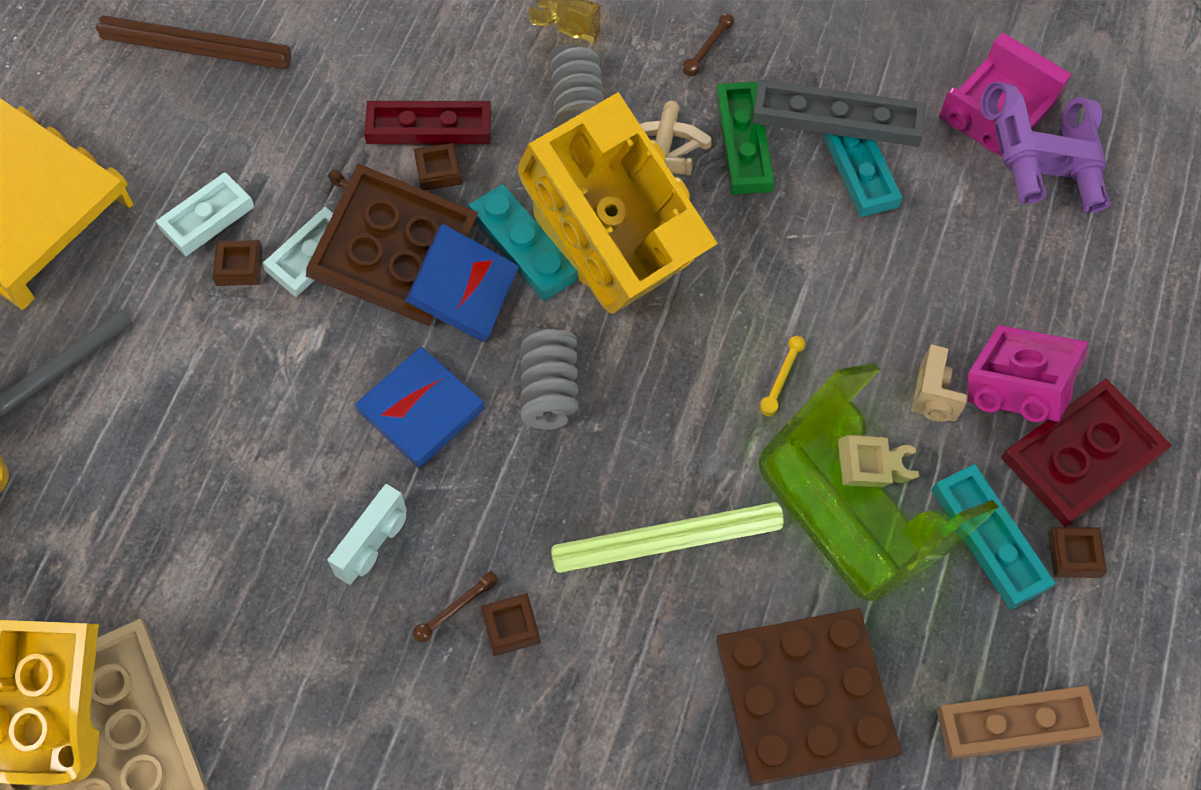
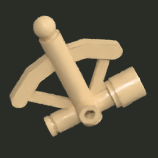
[640,100,712,175]

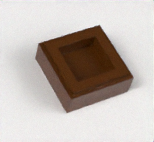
[414,142,462,191]
[213,240,263,286]
[1048,527,1107,578]
[481,593,541,656]

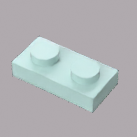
[156,172,254,257]
[263,207,333,297]
[327,484,407,586]

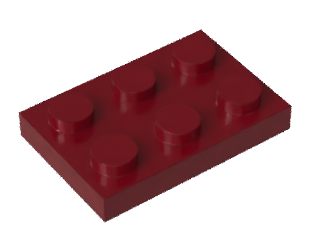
[1001,378,1172,527]

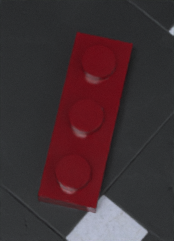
[364,101,492,144]

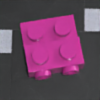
[968,325,1088,423]

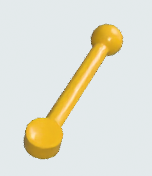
[760,335,806,417]

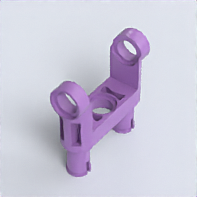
[980,81,1111,213]

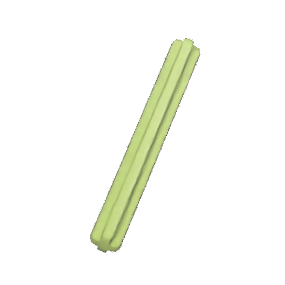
[551,502,784,573]

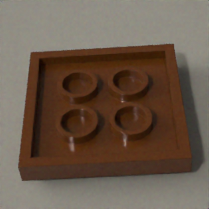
[306,163,478,326]
[716,608,902,787]

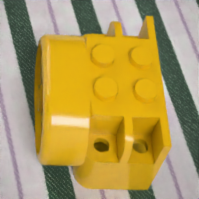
[517,92,718,314]

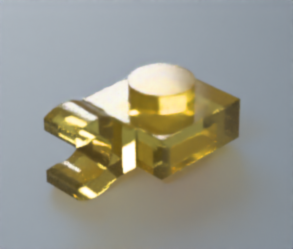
[529,0,601,43]

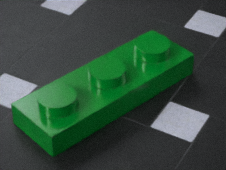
[716,81,774,195]

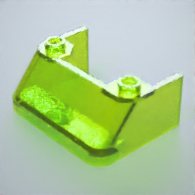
[759,363,999,601]

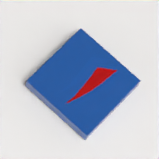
[405,224,519,342]
[355,346,485,469]

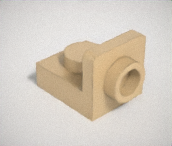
[911,344,968,422]

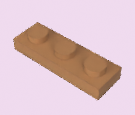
[936,686,1103,760]

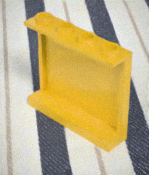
[0,98,134,311]

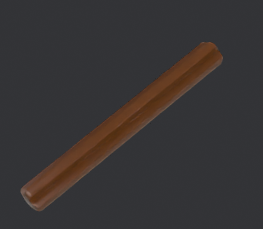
[96,15,291,69]

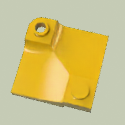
[0,620,100,785]

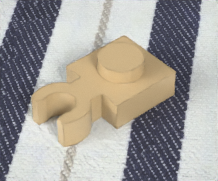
[838,435,919,488]

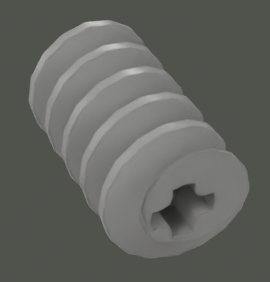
[549,44,604,128]
[520,329,578,430]

